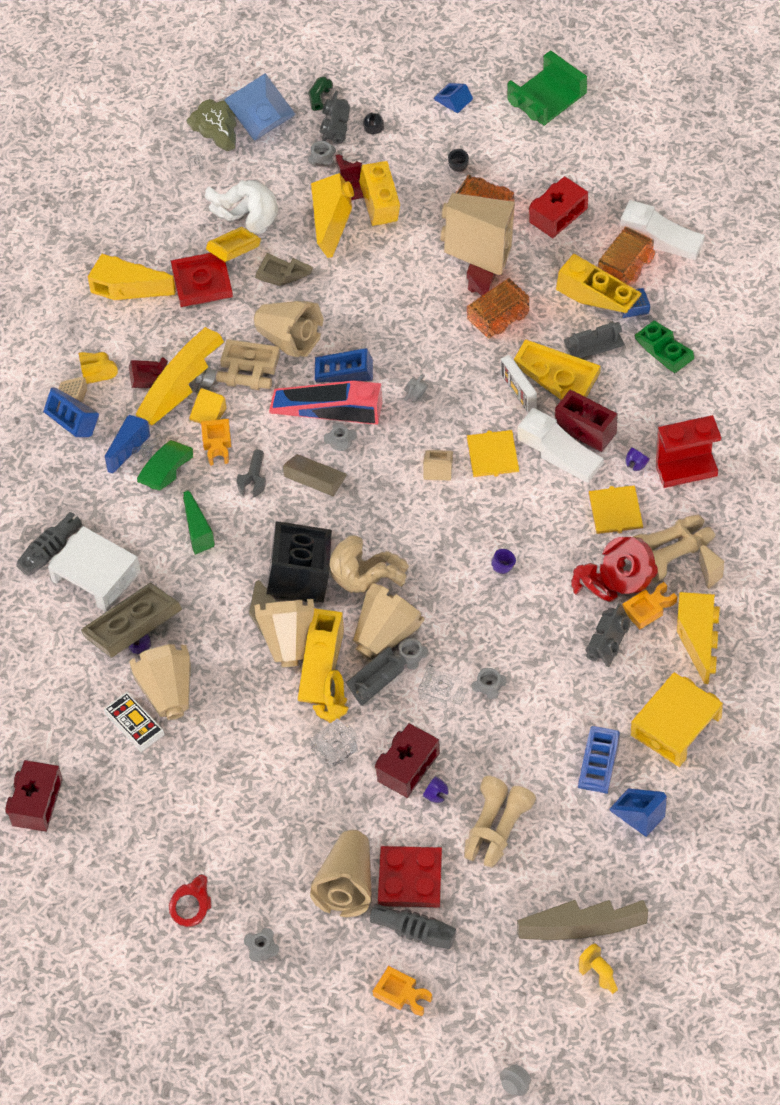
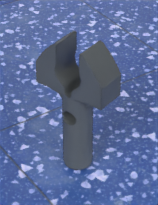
[236,449,266,497]

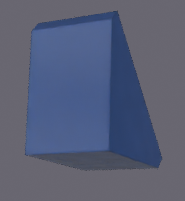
[609,788,667,837]

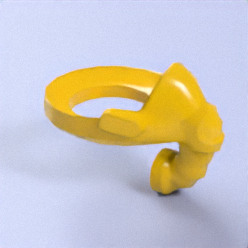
[313,670,349,724]

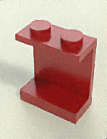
[656,415,722,488]

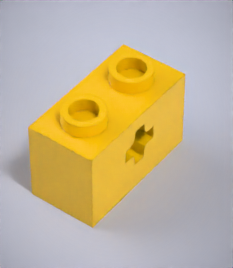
[359,161,400,226]

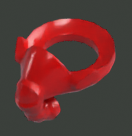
[571,563,618,602]
[169,874,212,927]

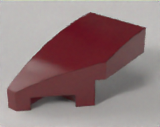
[335,154,364,200]

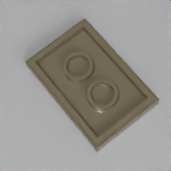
[81,583,182,658]

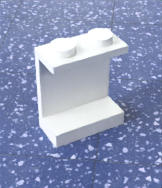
[48,526,141,612]

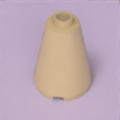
[310,830,372,917]

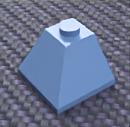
[224,73,295,141]

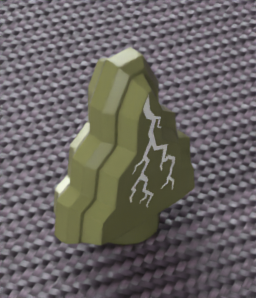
[187,99,237,151]

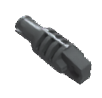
[16,512,82,576]
[370,903,456,949]

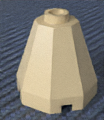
[254,301,324,357]
[353,583,425,659]
[254,599,314,668]
[129,644,191,720]

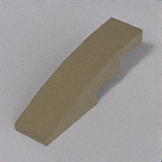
[517,900,648,940]

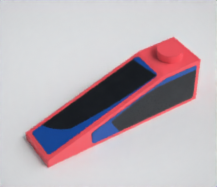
[269,381,383,425]

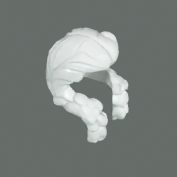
[205,180,278,234]

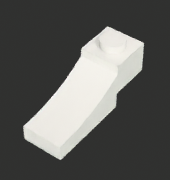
[620,200,705,260]
[518,408,604,483]

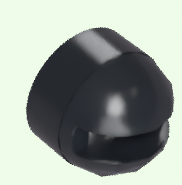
[363,112,384,134]
[448,149,469,172]

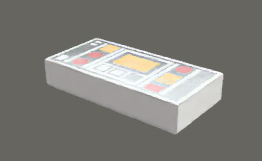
[501,355,537,413]
[104,692,164,752]

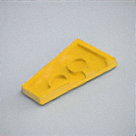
[514,339,601,400]

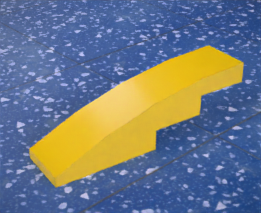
[135,327,224,426]

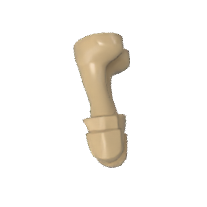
[633,514,715,583]
[464,776,536,868]

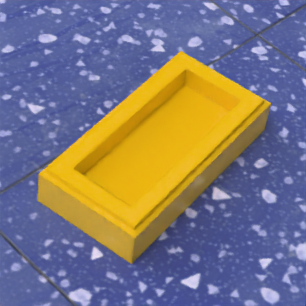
[206,226,261,262]

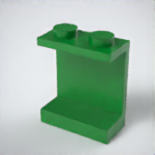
[507,50,587,126]

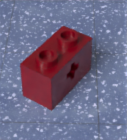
[555,389,618,452]
[375,723,440,798]
[5,760,63,832]

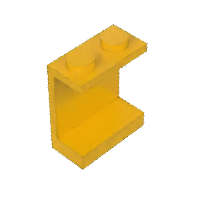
[631,672,723,767]

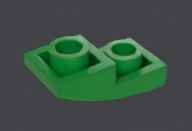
[634,320,695,373]
[137,440,193,491]

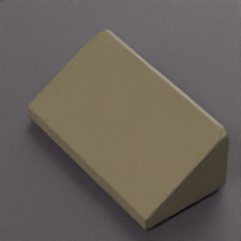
[283,454,347,497]

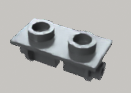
[319,91,350,144]
[564,321,625,359]
[586,603,631,667]
[345,647,407,706]

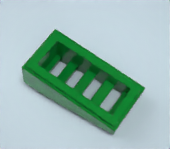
[183,490,215,555]

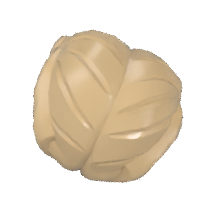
[330,535,409,593]

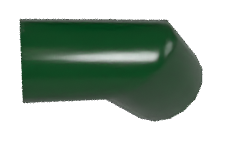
[308,76,333,111]

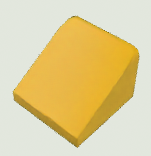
[189,388,226,424]

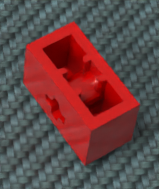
[529,176,588,238]

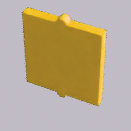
[467,430,519,477]
[589,485,643,534]

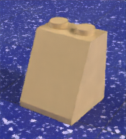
[441,193,515,275]

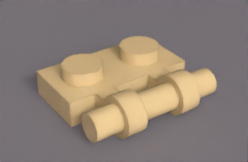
[216,339,280,390]

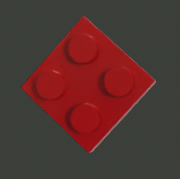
[170,253,233,307]
[378,846,442,908]

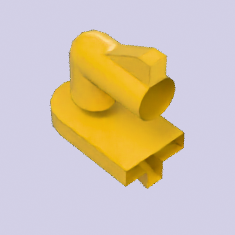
[78,352,118,384]
[579,943,618,994]

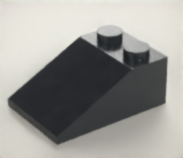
[266,521,332,603]

